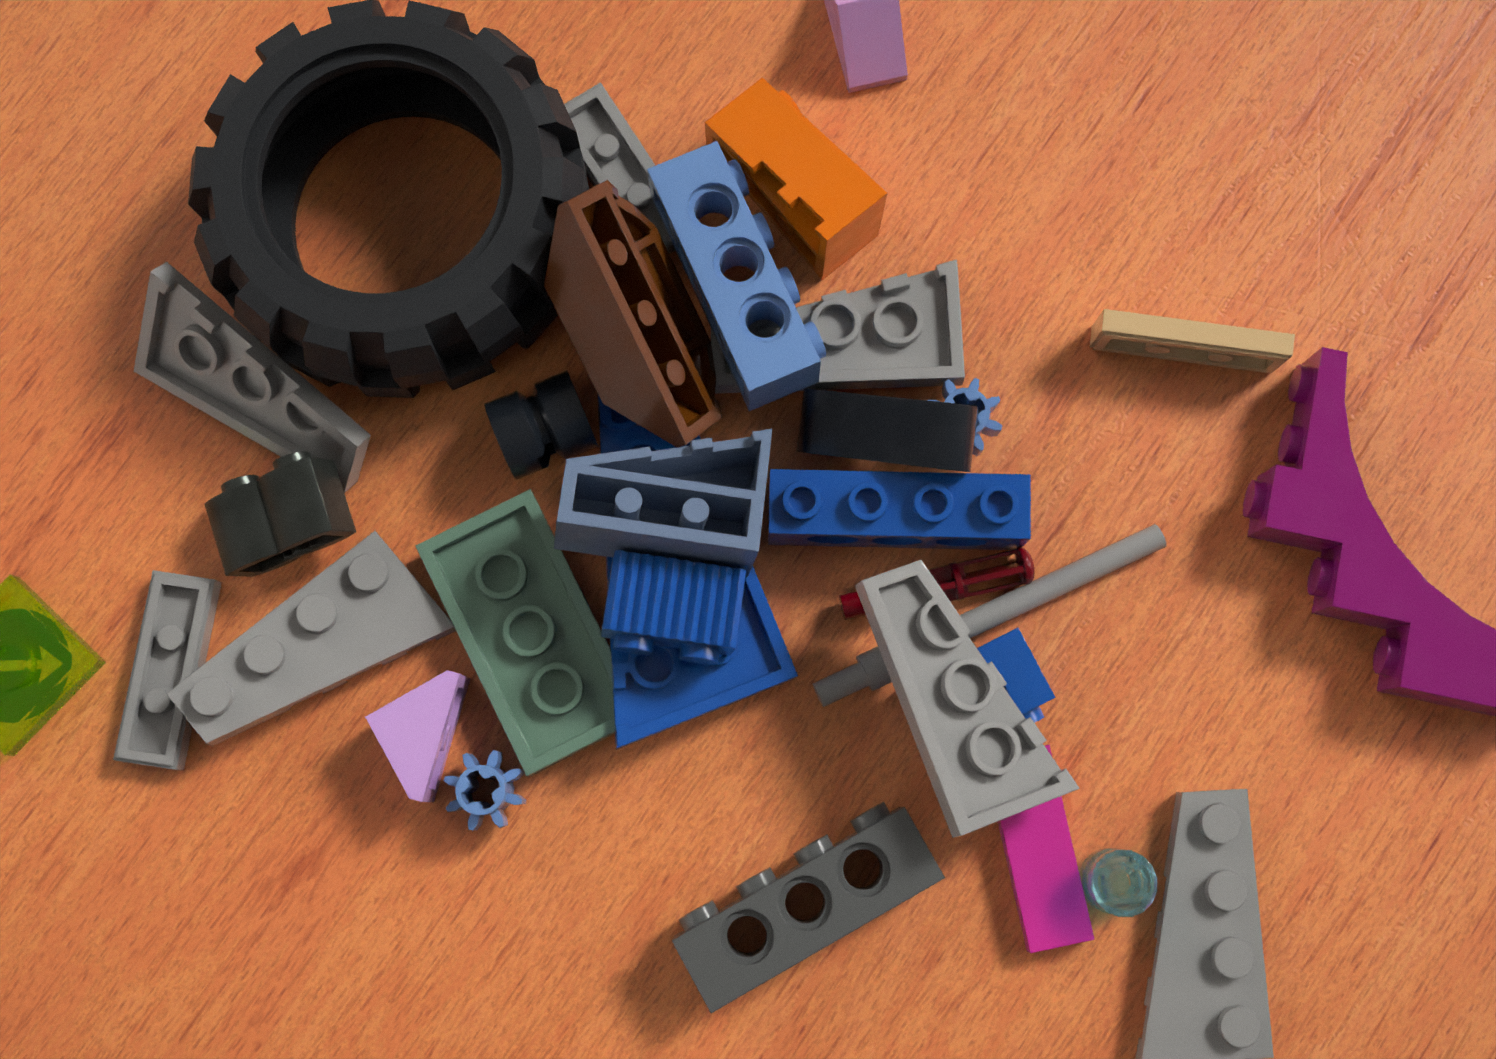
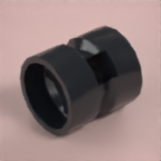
[484,370,598,480]

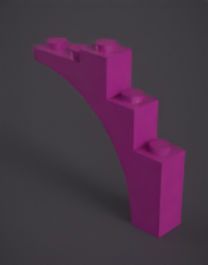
[1243,347,1496,717]

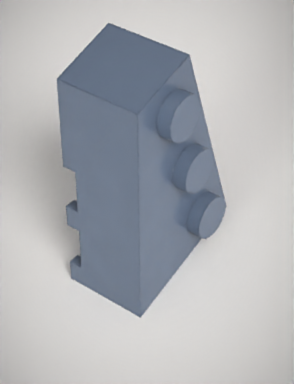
[554,429,772,577]

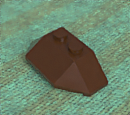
[544,180,722,447]

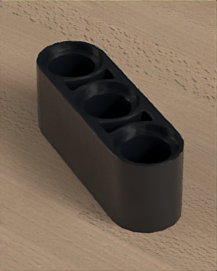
[796,389,978,472]

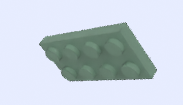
[415,489,616,777]

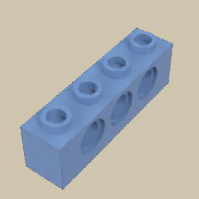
[647,141,826,411]

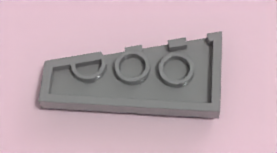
[711,260,965,394]
[166,531,456,746]
[855,560,1080,838]
[1136,789,1274,1059]

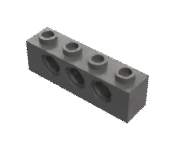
[672,802,945,1013]

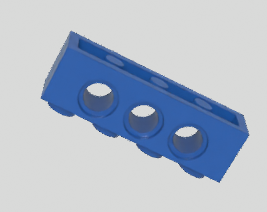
[768,469,1031,550]

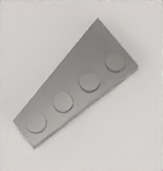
[134,262,371,493]

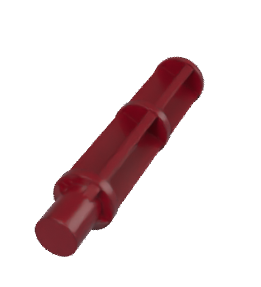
[839,547,1035,620]

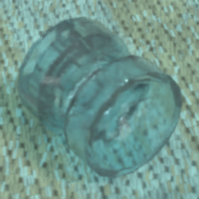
[1079,848,1157,917]

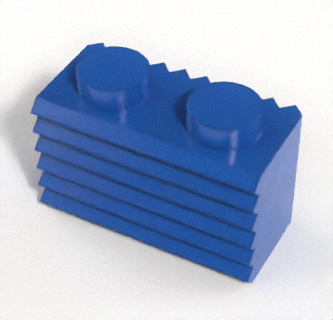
[601,550,746,664]

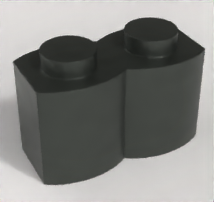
[204,451,356,577]

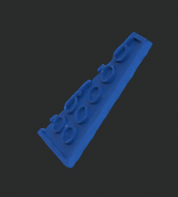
[597,393,798,750]

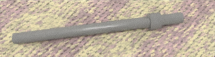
[813,524,1166,707]

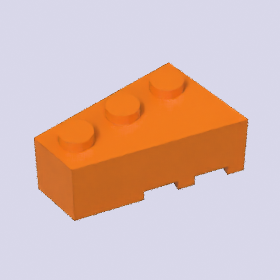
[704,77,887,280]

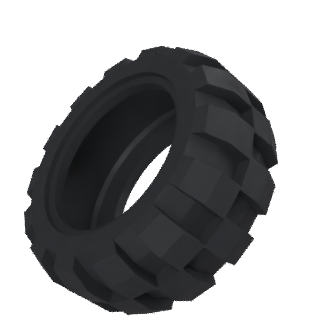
[188,0,589,398]

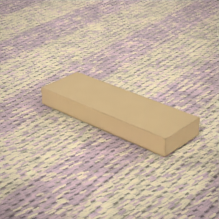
[1090,309,1295,373]

